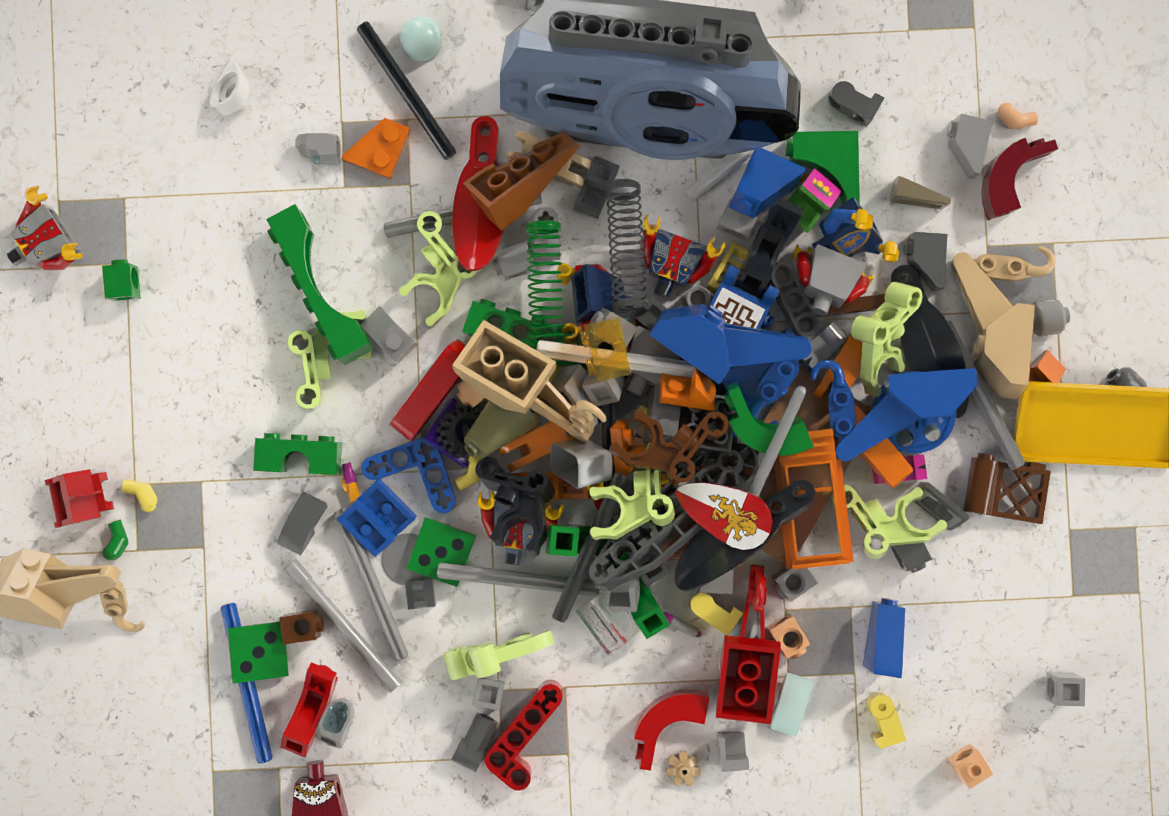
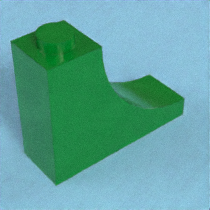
[784,131,860,204]

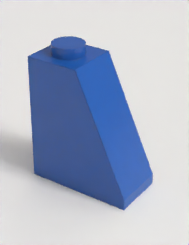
[728,148,806,218]
[863,598,905,678]

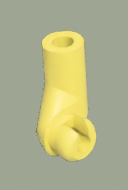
[455,456,482,491]

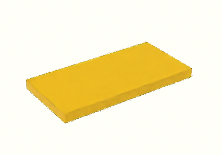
[1012,381,1169,468]

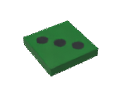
[406,517,476,587]
[227,621,289,684]

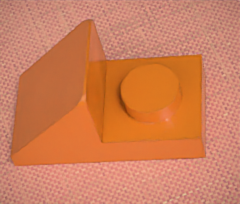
[1018,350,1066,399]
[659,367,716,411]
[610,420,647,475]

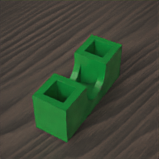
[253,433,342,475]

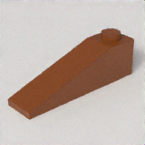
[463,131,579,230]

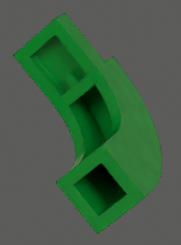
[724,382,814,456]
[546,524,621,557]
[596,539,670,639]

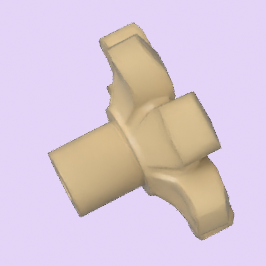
[666,751,701,786]

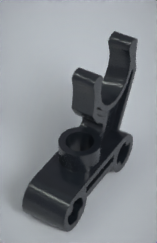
[475,457,555,556]

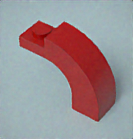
[280,662,338,758]
[633,690,710,771]

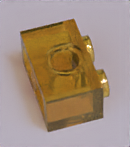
[580,317,631,381]

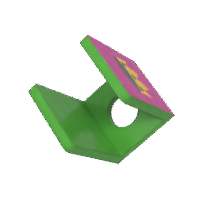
[788,168,841,233]

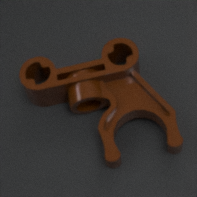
[609,409,728,486]

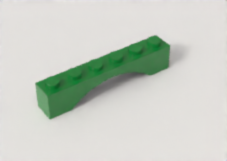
[266,204,374,365]

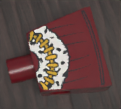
[292,760,348,816]

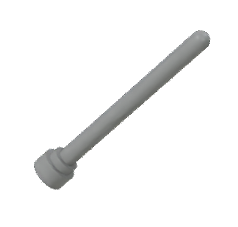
[746,386,806,499]

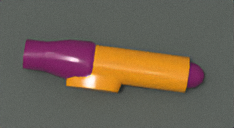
[342,462,360,504]

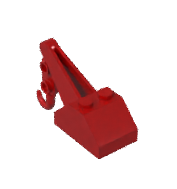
[716,564,781,724]

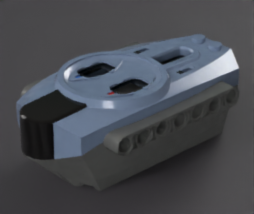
[500,0,801,160]

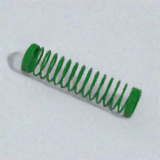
[526,221,565,362]

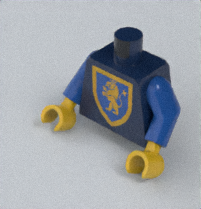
[812,197,899,262]

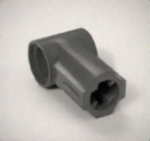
[452,712,498,772]

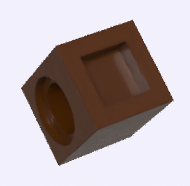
[279,609,324,645]

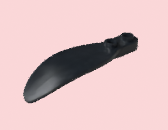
[891,265,969,419]
[674,480,817,591]

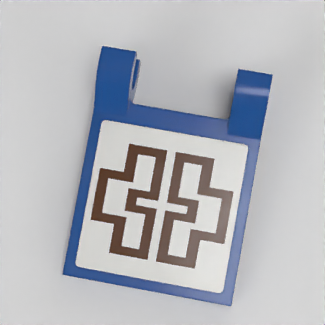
[710,265,780,329]

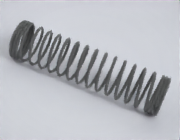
[606,179,648,318]

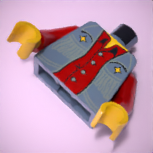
[478,491,564,565]

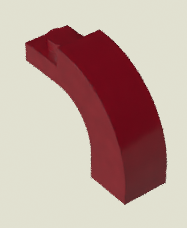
[981,137,1058,221]

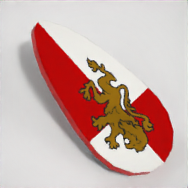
[676,482,773,550]

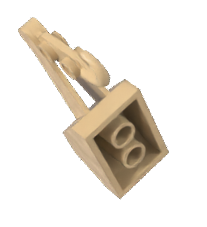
[951,246,1056,399]
[452,320,606,443]
[0,549,145,632]

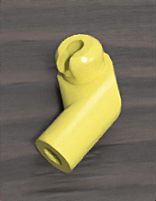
[122,479,157,512]

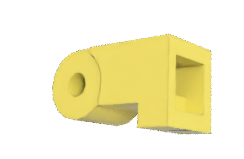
[689,591,743,635]
[866,692,906,749]

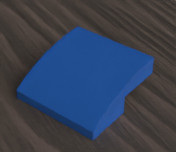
[337,478,417,557]

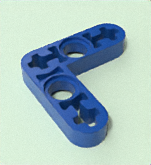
[361,438,457,513]

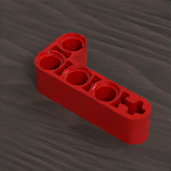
[390,339,466,442]
[485,680,563,791]

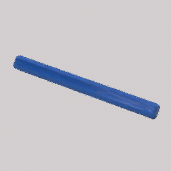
[220,603,273,764]

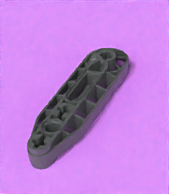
[589,438,759,591]

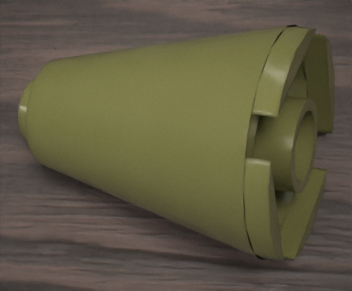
[464,401,540,458]

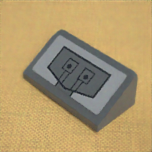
[914,482,970,530]

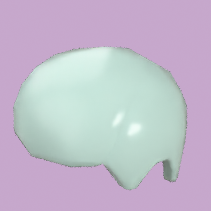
[400,17,442,61]

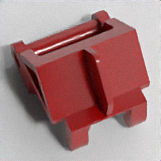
[44,469,115,528]

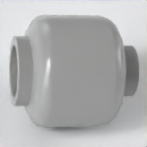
[1032,299,1070,336]

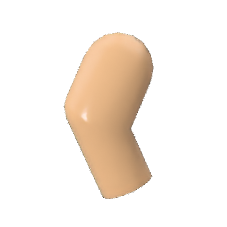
[998,103,1038,129]

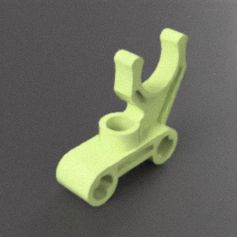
[399,210,477,326]
[851,282,922,397]
[288,310,372,410]
[590,442,675,540]
[831,485,947,559]
[443,630,555,680]

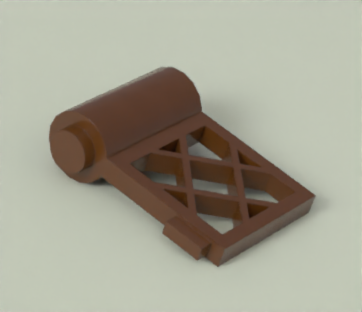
[963,453,1051,524]

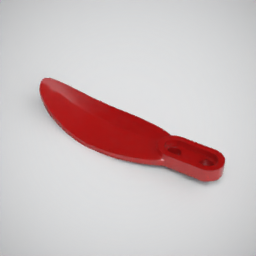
[452,116,504,271]

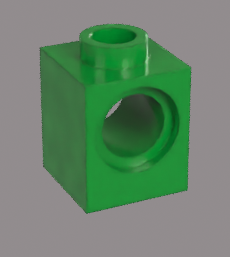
[102,259,141,301]

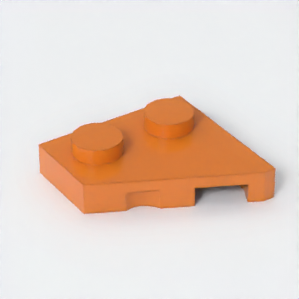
[341,118,411,179]

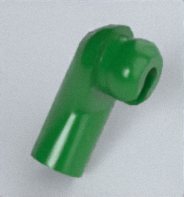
[102,519,129,561]

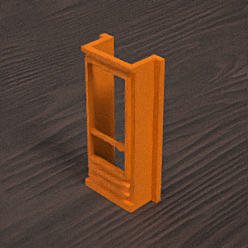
[774,429,854,569]

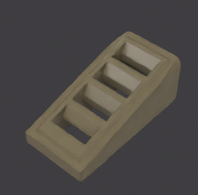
[890,176,951,210]

